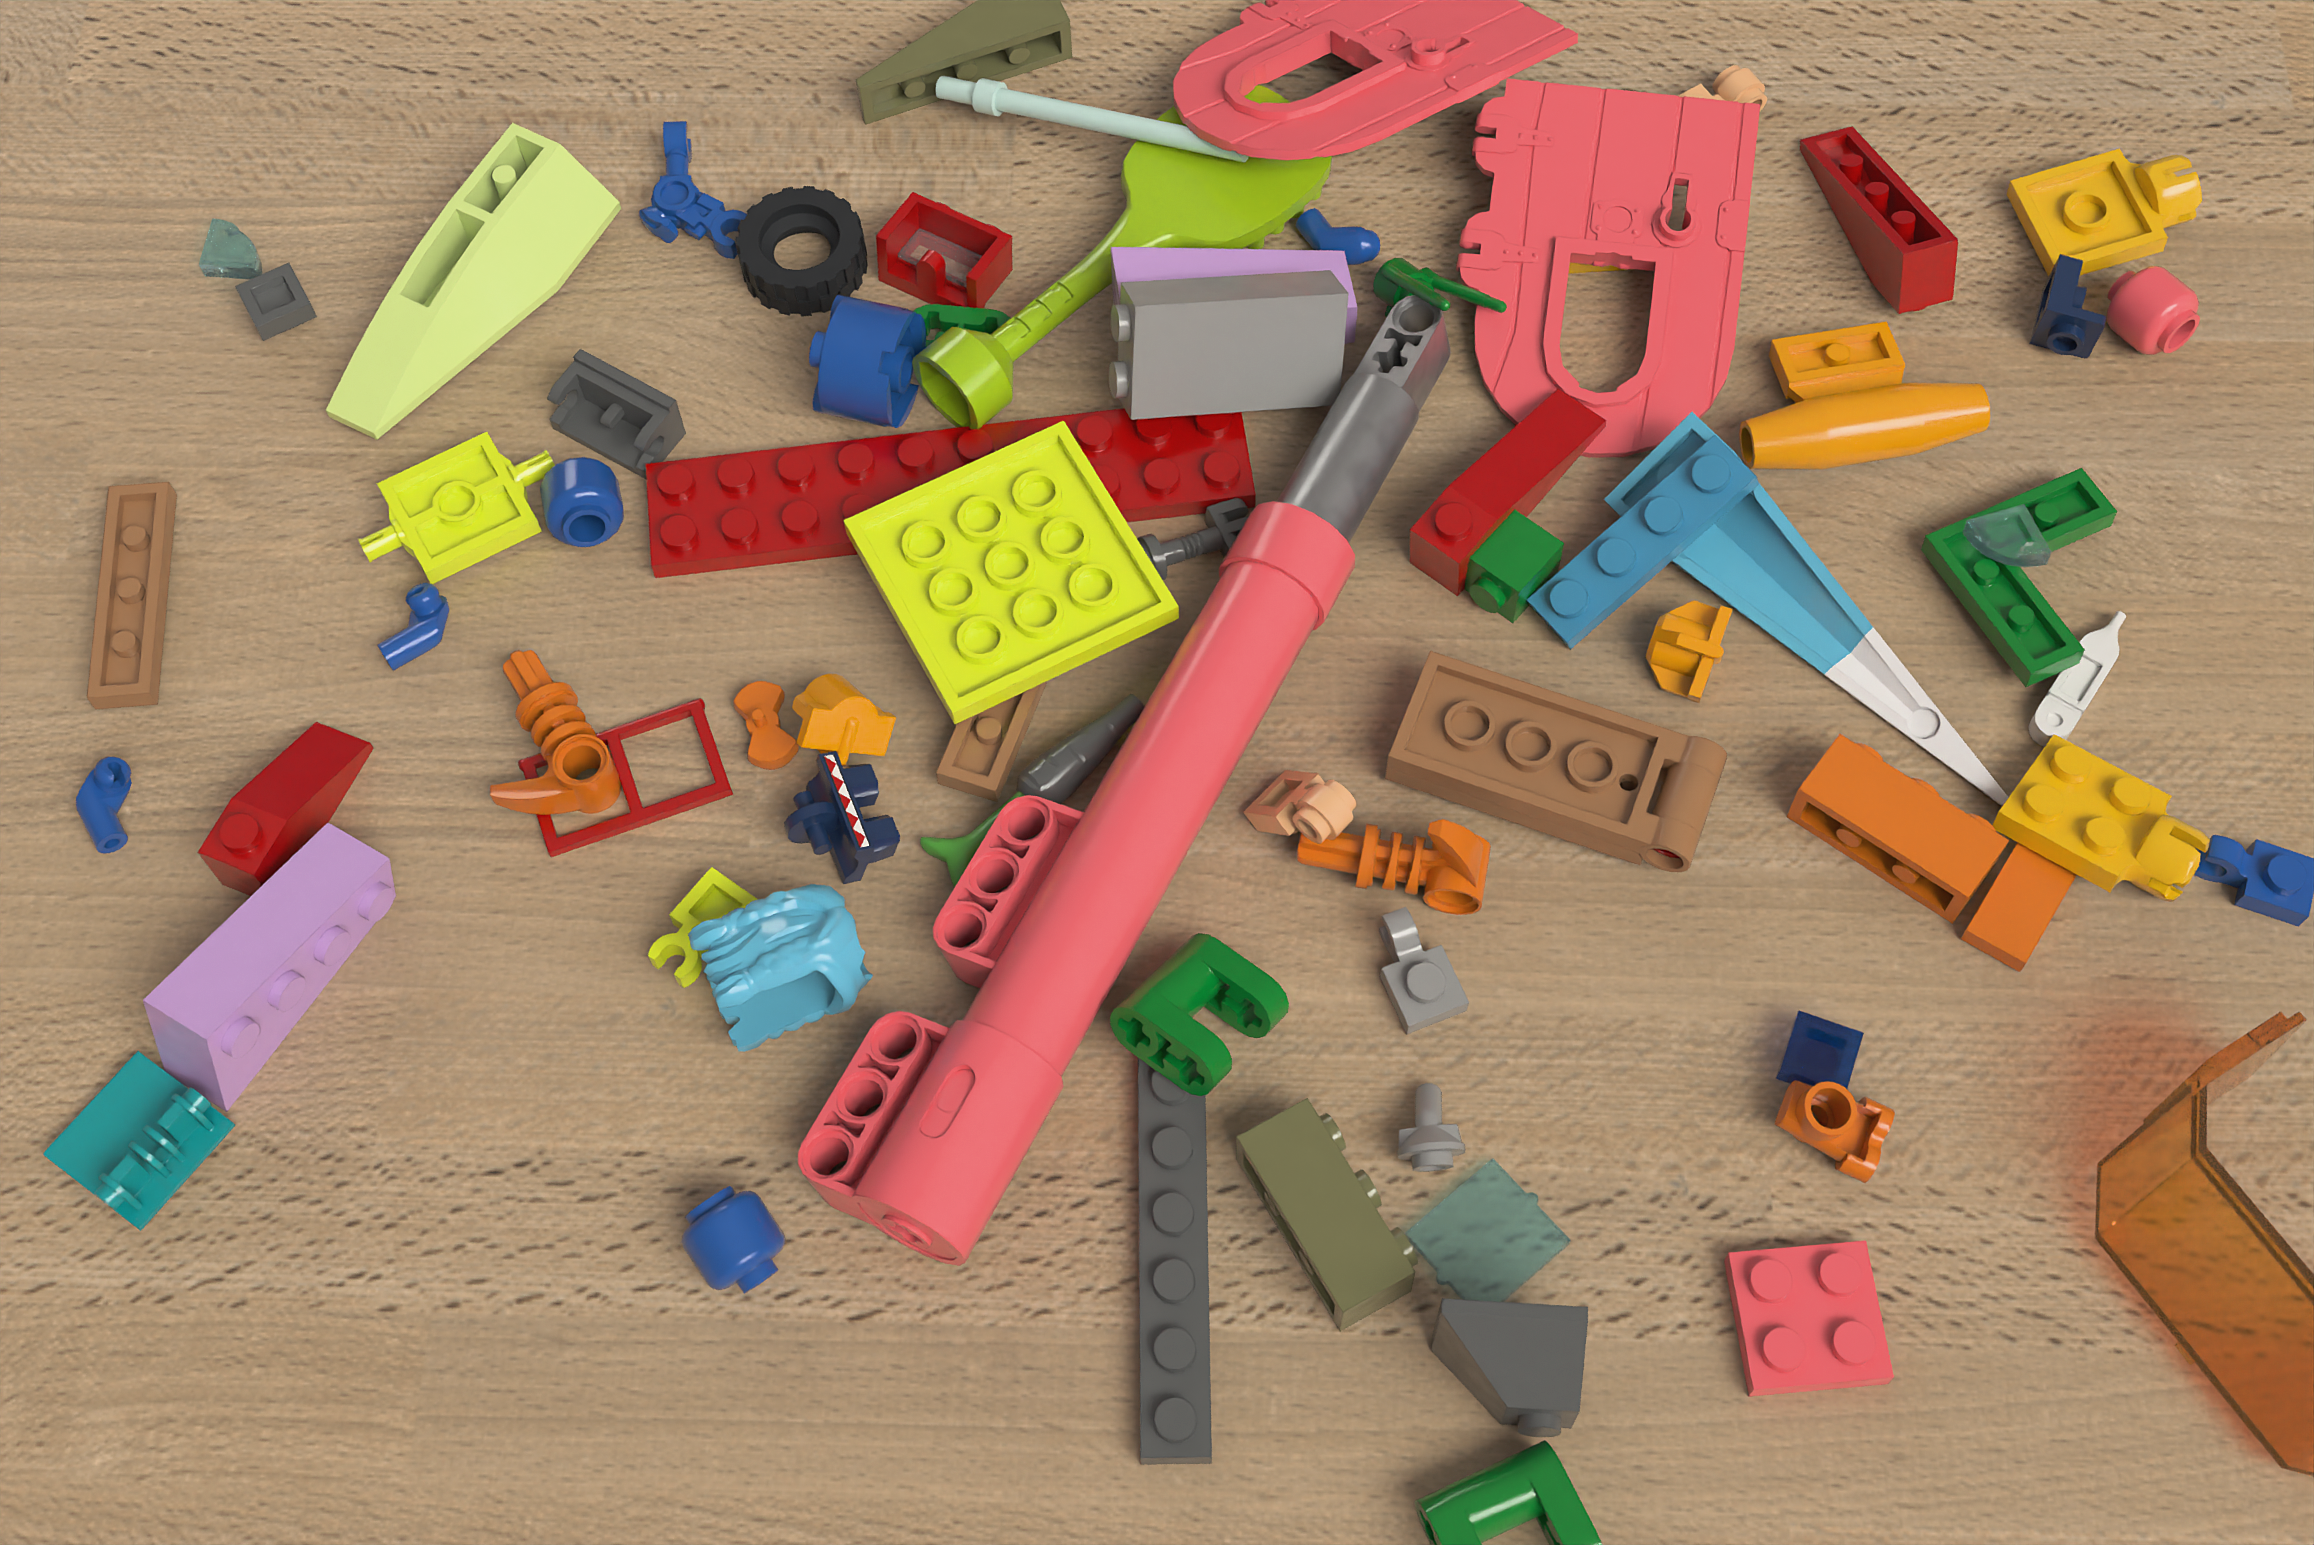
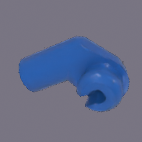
[1296,208,1381,265]
[76,757,132,854]

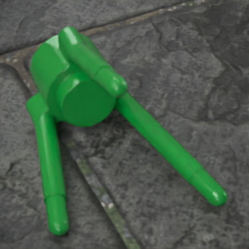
[1373,258,1507,318]

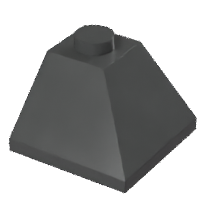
[1431,1298,1588,1437]

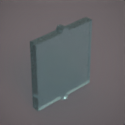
[1405,1158,1571,1302]

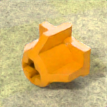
[1645,600,1733,703]
[792,674,896,766]

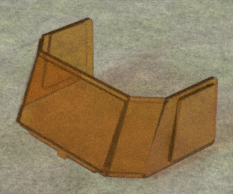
[2095,1011,2314,1477]

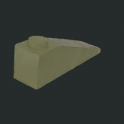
[856,0,1073,125]

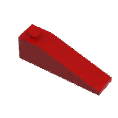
[1800,126,1959,314]
[1410,388,1607,596]

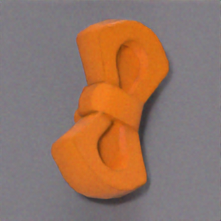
[733,681,799,770]

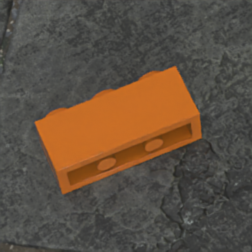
[1787,734,2009,924]

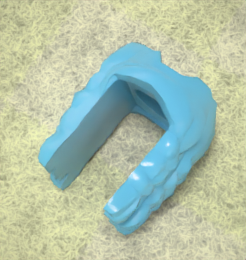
[688,884,873,1052]

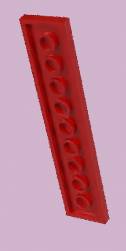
[646,408,1256,578]

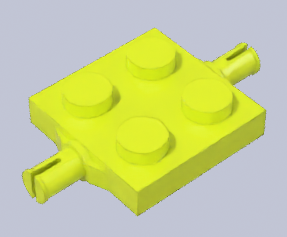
[358,431,555,584]

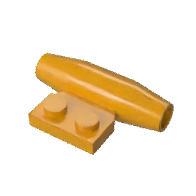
[1739,321,1990,470]

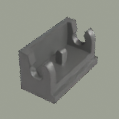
[547,349,686,479]

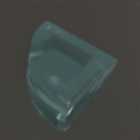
[199,218,262,279]
[1963,504,2052,567]

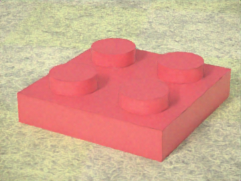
[1724,1240,1894,1397]

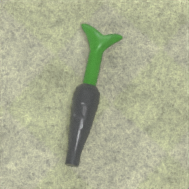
[920,694,1145,888]

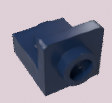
[2029,254,2106,359]

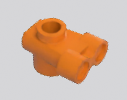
[1775,1080,1895,1183]

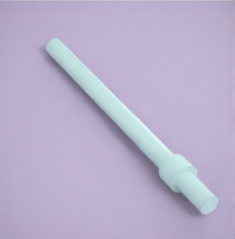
[936,76,1249,162]

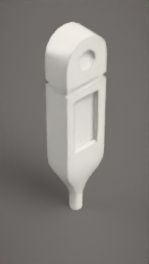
[2029,611,2126,747]

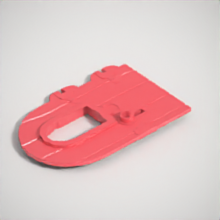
[1173,0,1578,160]
[1456,78,1760,458]

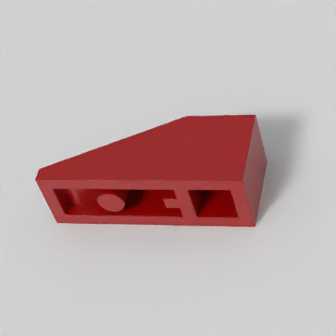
[197,722,374,896]

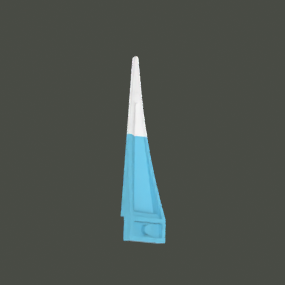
[1604,412,2009,806]

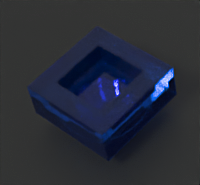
[1775,1010,1864,1089]

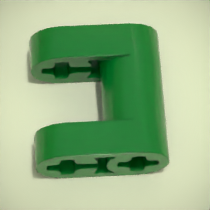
[1110,933,1289,1096]
[1415,1440,1603,1545]

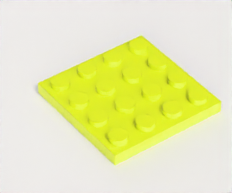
[843,421,1179,724]

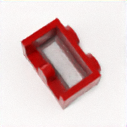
[876,192,1013,308]

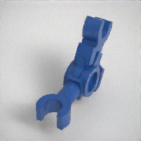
[639,121,747,259]

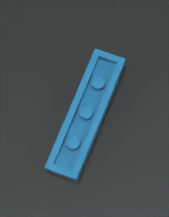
[1527,435,1759,650]

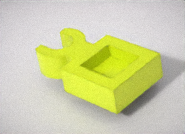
[648,867,758,988]

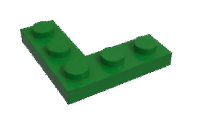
[1921,468,2117,687]

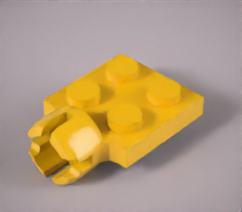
[2006,148,2202,276]
[1992,734,2210,902]

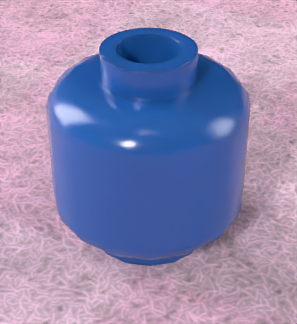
[540,457,624,547]
[681,1186,786,1294]

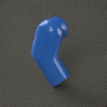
[377,583,449,671]

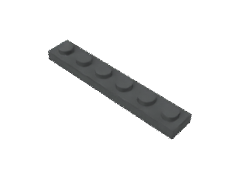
[1138,1058,1212,1465]

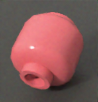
[2106,266,2200,355]

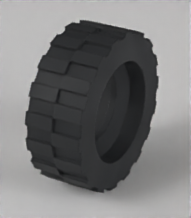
[736,186,868,317]

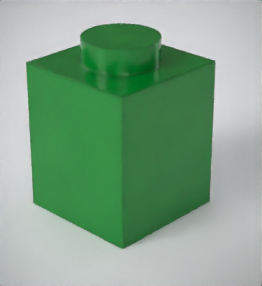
[1464,509,1564,623]

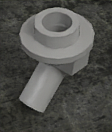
[1397,1083,1466,1172]

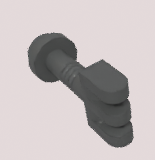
[1137,498,1249,580]

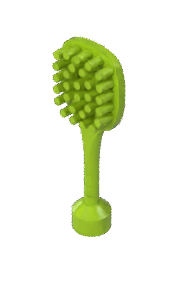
[912,84,1332,429]

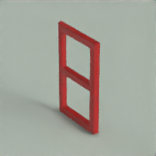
[518,698,733,857]

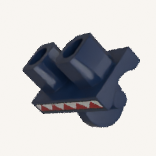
[784,751,900,884]

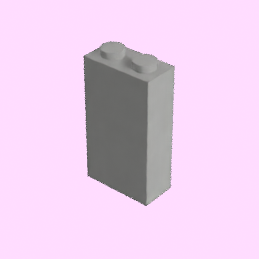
[1109,270,1349,420]

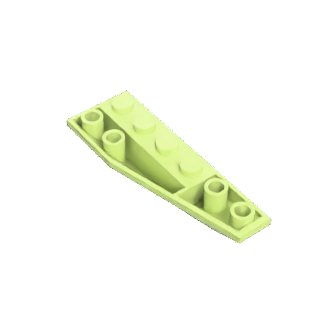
[326,123,621,440]

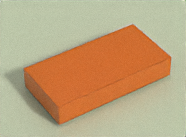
[1961,842,2077,972]

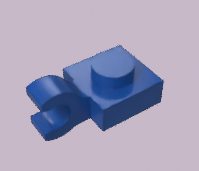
[2194,835,2314,927]

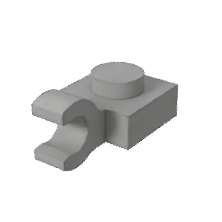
[1379,907,1469,1035]

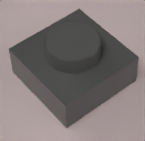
[235,263,317,341]

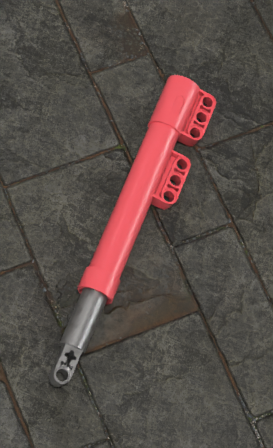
[798,295,1451,1266]

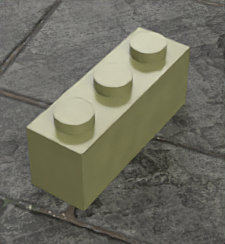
[1236,1098,1418,1332]

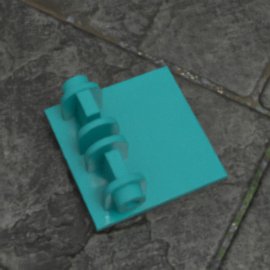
[43,1051,236,1231]

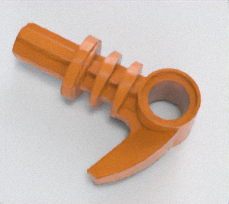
[490,650,622,815]
[1297,819,1491,915]

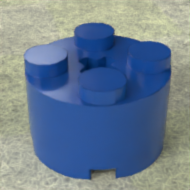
[809,295,926,428]

